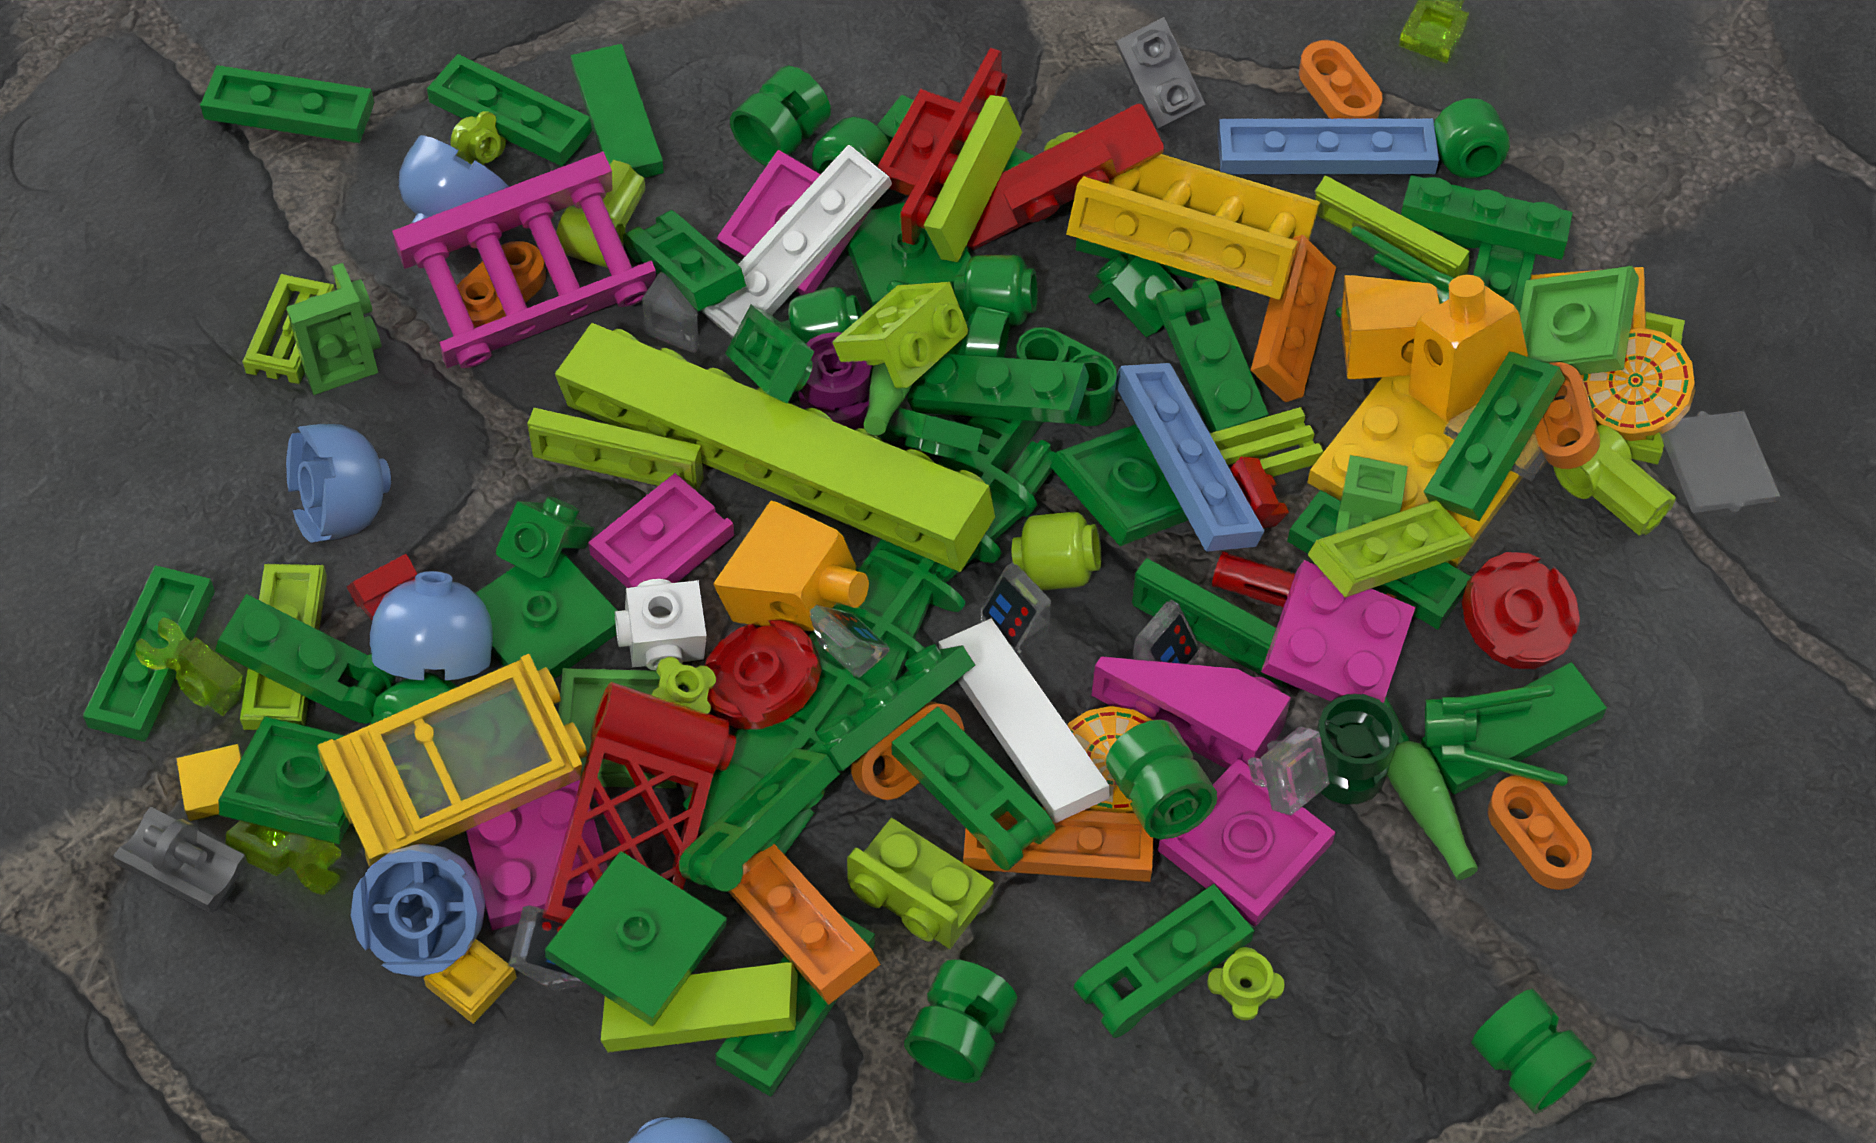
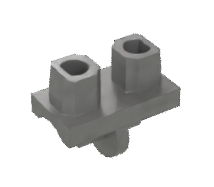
[1114,17,1206,129]
[113,806,248,913]

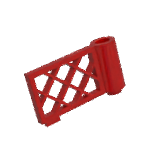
[543,682,736,924]

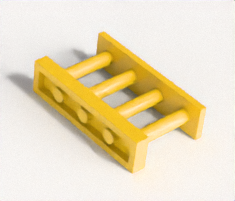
[1066,154,1320,300]

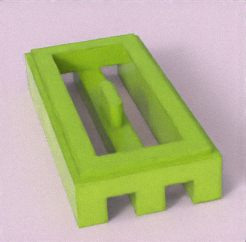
[242,274,335,384]
[1210,407,1324,477]

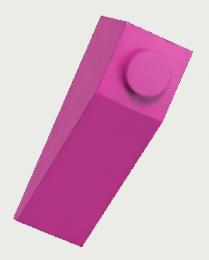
[1091,657,1291,771]

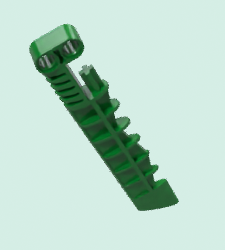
[683,327,1117,855]

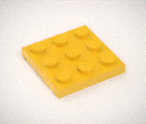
[1307,375,1542,568]

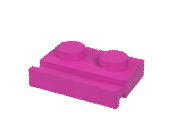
[588,473,734,588]

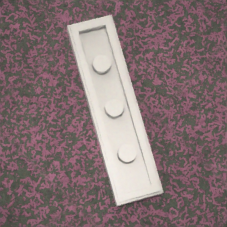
[701,144,892,338]
[939,618,1110,823]

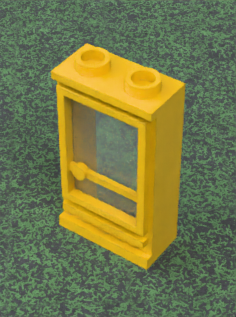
[317,654,587,867]

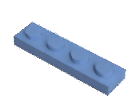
[1217,119,1439,174]
[1116,363,1264,552]

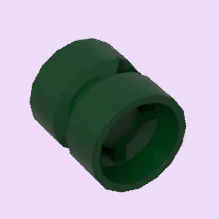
[1308,694,1399,804]

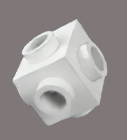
[615,579,707,670]

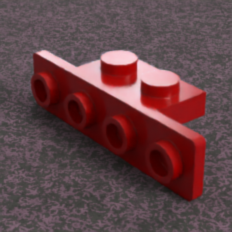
[877,48,1007,245]
[967,103,1164,250]

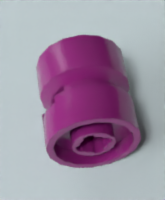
[798,332,873,430]

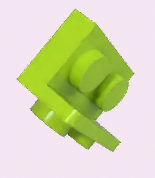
[832,282,968,389]
[847,817,994,949]

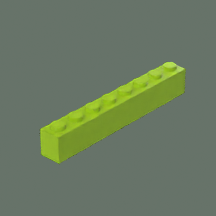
[555,323,995,572]

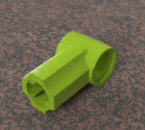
[556,160,645,268]
[1553,425,1676,536]

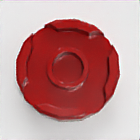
[1462,552,1580,669]
[705,620,822,729]

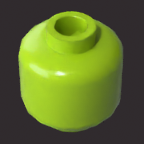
[1011,512,1101,591]

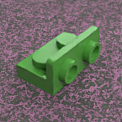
[286,263,382,395]

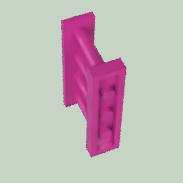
[392,151,656,368]

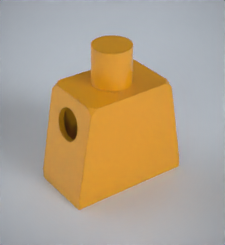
[1340,275,1440,379]
[1409,275,1528,422]
[713,501,869,631]

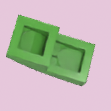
[1334,455,1408,534]

